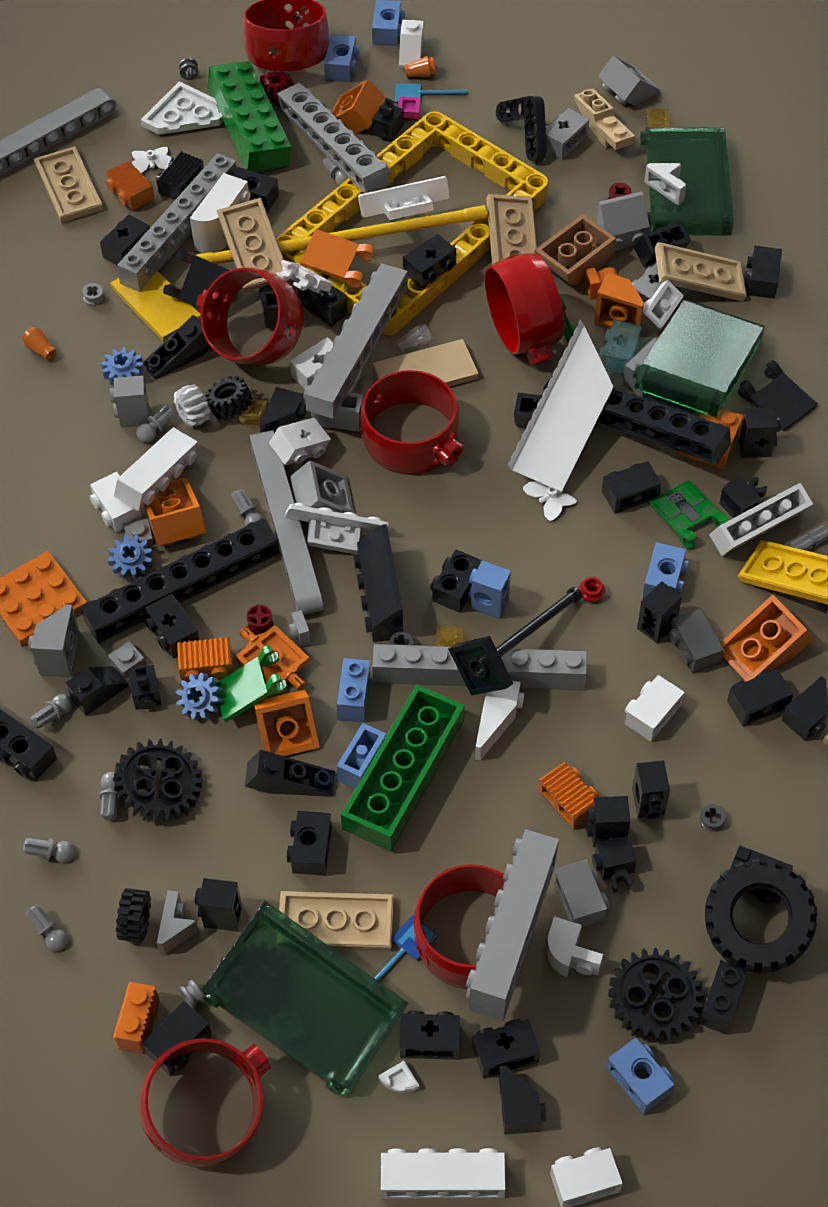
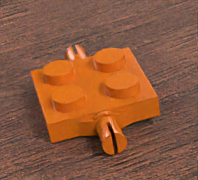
[235,625,310,691]

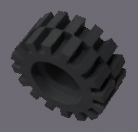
[205,376,253,420]
[116,888,151,943]

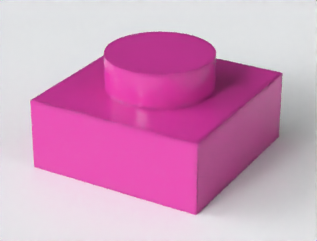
[398,96,421,119]

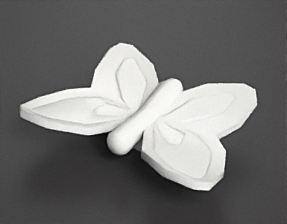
[132,147,171,173]
[523,481,577,521]

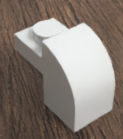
[547,916,603,977]

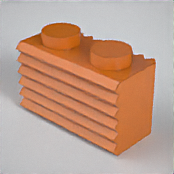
[106,160,155,211]
[177,637,233,682]
[538,762,599,829]
[113,982,160,1054]

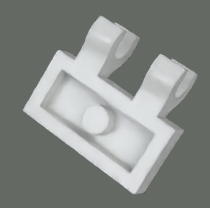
[276,260,333,293]

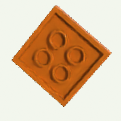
[0,551,87,646]

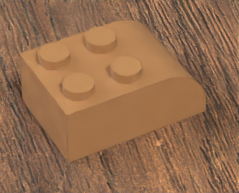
[535,214,616,285]

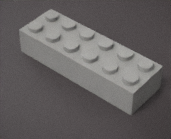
[466,829,559,1022]

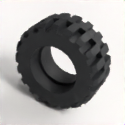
[705,859,818,973]

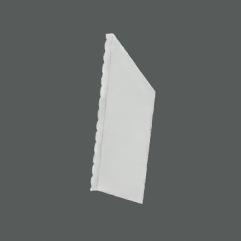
[507,320,613,492]

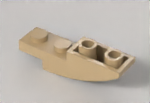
[574,89,635,150]

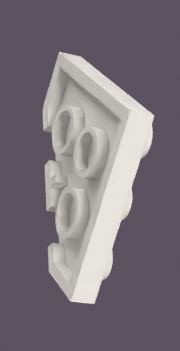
[140,81,223,135]

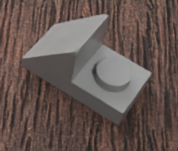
[157,890,199,955]

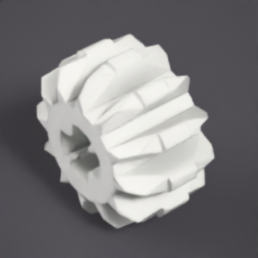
[174,384,210,427]

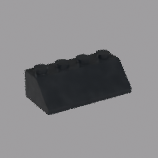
[353,524,403,642]

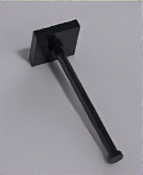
[448,587,582,696]

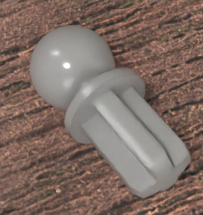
[323,157,348,186]
[136,405,174,443]
[231,489,263,527]
[30,694,73,728]
[99,772,119,820]
[23,838,75,863]
[26,904,68,952]

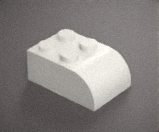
[190,173,250,253]

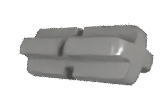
[790,525,828,551]

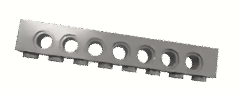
[277,83,390,193]
[117,153,237,292]

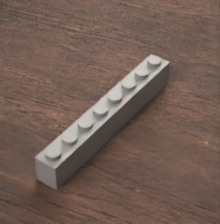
[303,263,408,419]
[372,644,586,690]

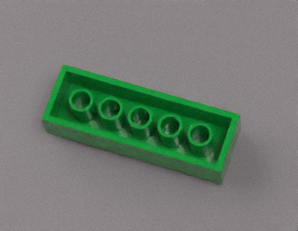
[207,61,291,172]
[341,684,465,852]

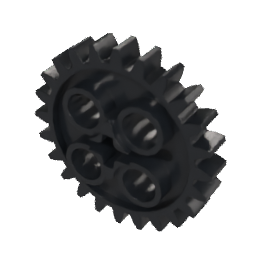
[113,739,203,823]
[608,948,704,1043]

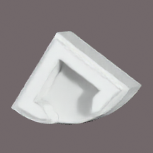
[378,1061,419,1093]

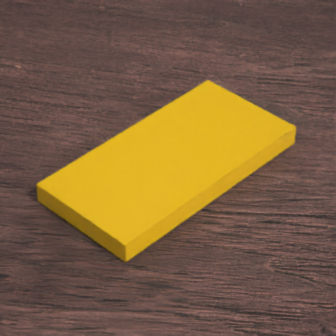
[110,271,201,343]
[738,540,828,605]

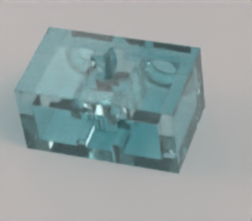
[599,320,642,375]

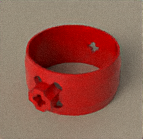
[243,0,329,71]
[485,253,564,365]
[196,267,304,366]
[360,370,463,474]
[414,864,505,989]
[139,1038,272,1167]

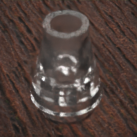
[396,324,433,353]

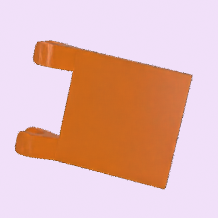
[300,229,374,288]

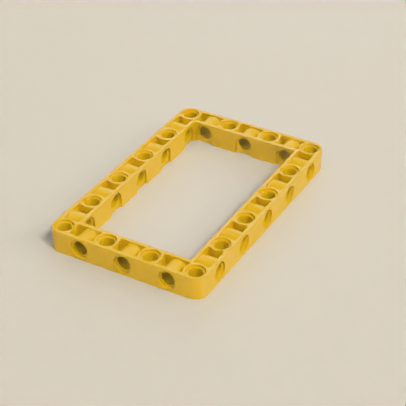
[276,111,548,335]

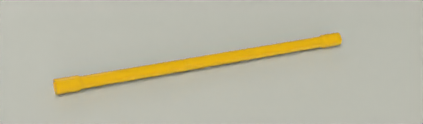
[196,205,487,264]

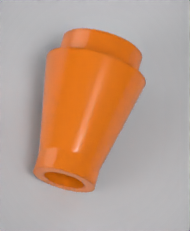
[404,56,437,78]
[22,327,57,360]

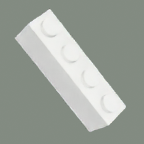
[114,427,198,511]
[709,483,813,556]
[381,1148,505,1199]

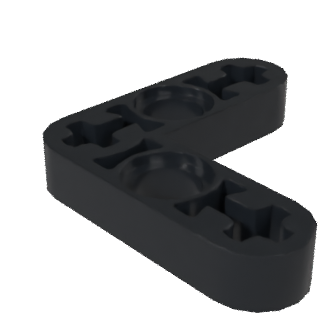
[496,96,547,161]

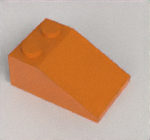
[144,477,206,546]
[720,594,815,681]

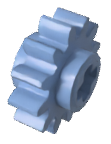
[101,347,145,385]
[107,535,153,580]
[176,673,224,720]

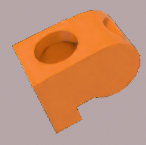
[584,267,619,299]

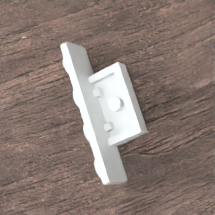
[358,176,450,221]
[285,503,389,554]

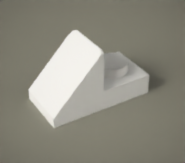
[644,163,686,205]
[643,280,684,329]

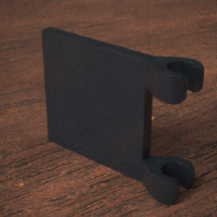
[163,249,229,317]
[737,360,818,431]

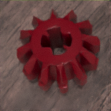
[260,71,294,105]

